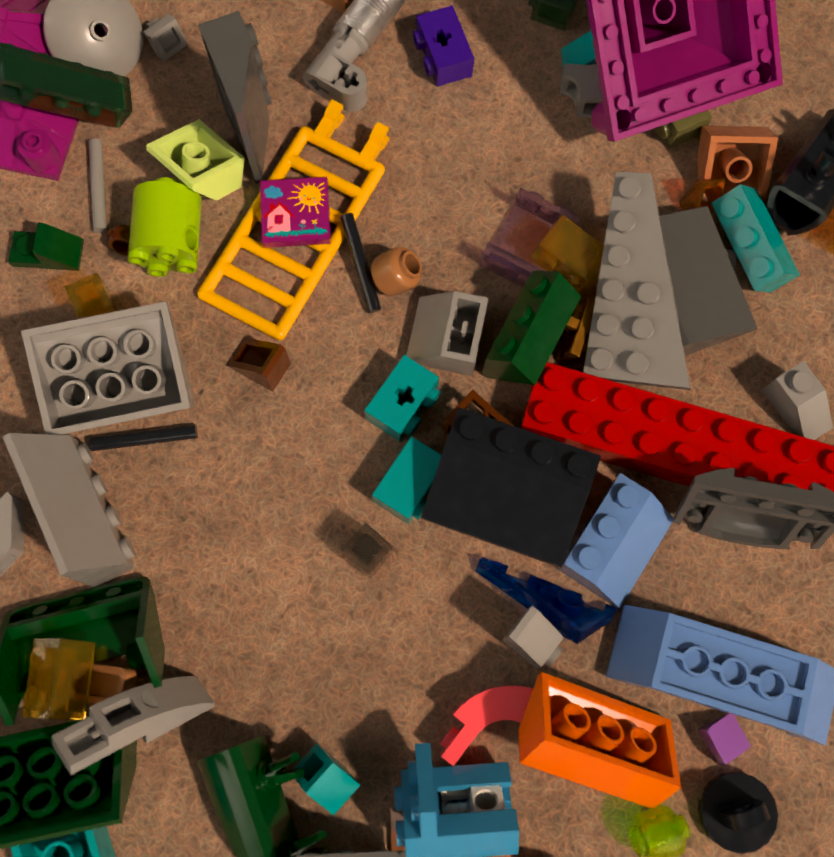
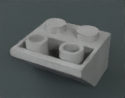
[406,291,488,376]

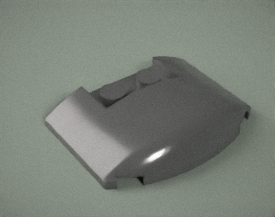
[673,468,834,549]

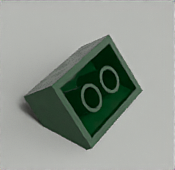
[482,270,581,385]

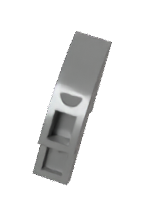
[51,676,215,775]

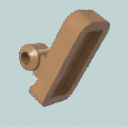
[67,662,147,704]

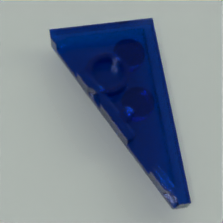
[475,557,617,644]

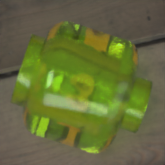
[628,805,690,857]

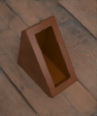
[227,337,291,392]

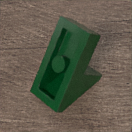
[8,222,84,271]

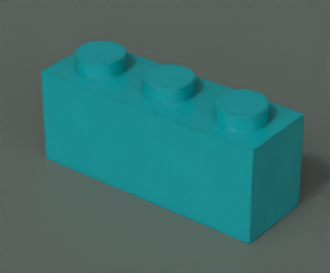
[711,184,801,292]

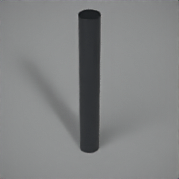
[340,213,382,313]
[89,424,198,452]

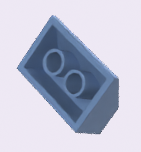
[558,473,673,609]

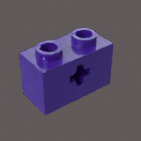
[412,5,474,87]

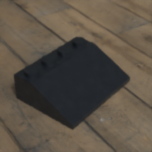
[421,407,601,568]

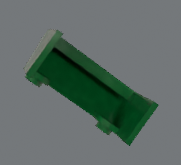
[0,576,165,726]

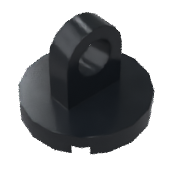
[698,772,778,854]

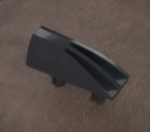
[767,109,834,236]

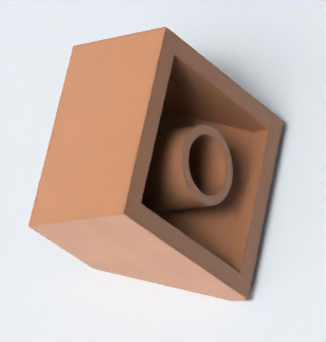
[697,125,779,203]

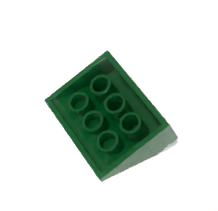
[0,719,137,849]

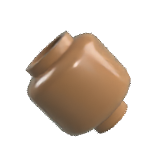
[371,246,422,296]

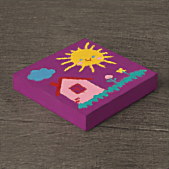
[260,177,331,248]

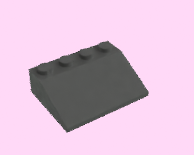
[198,11,272,184]
[660,206,757,356]

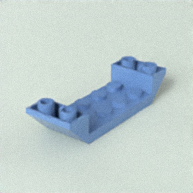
[605,605,834,746]

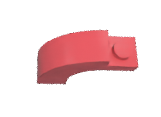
[439,685,533,766]

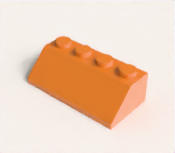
[519,672,681,809]

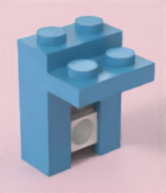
[394,743,519,857]

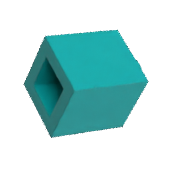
[293,743,360,815]

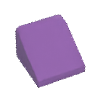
[699,713,751,765]

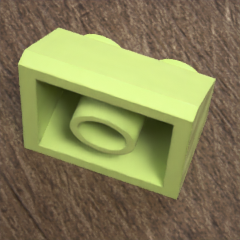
[146,119,244,201]

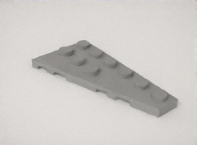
[583,172,692,391]

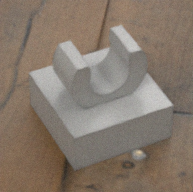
[144,13,188,62]

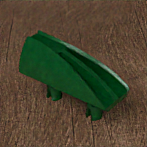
[197,735,331,857]

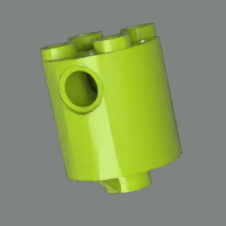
[128,177,202,277]

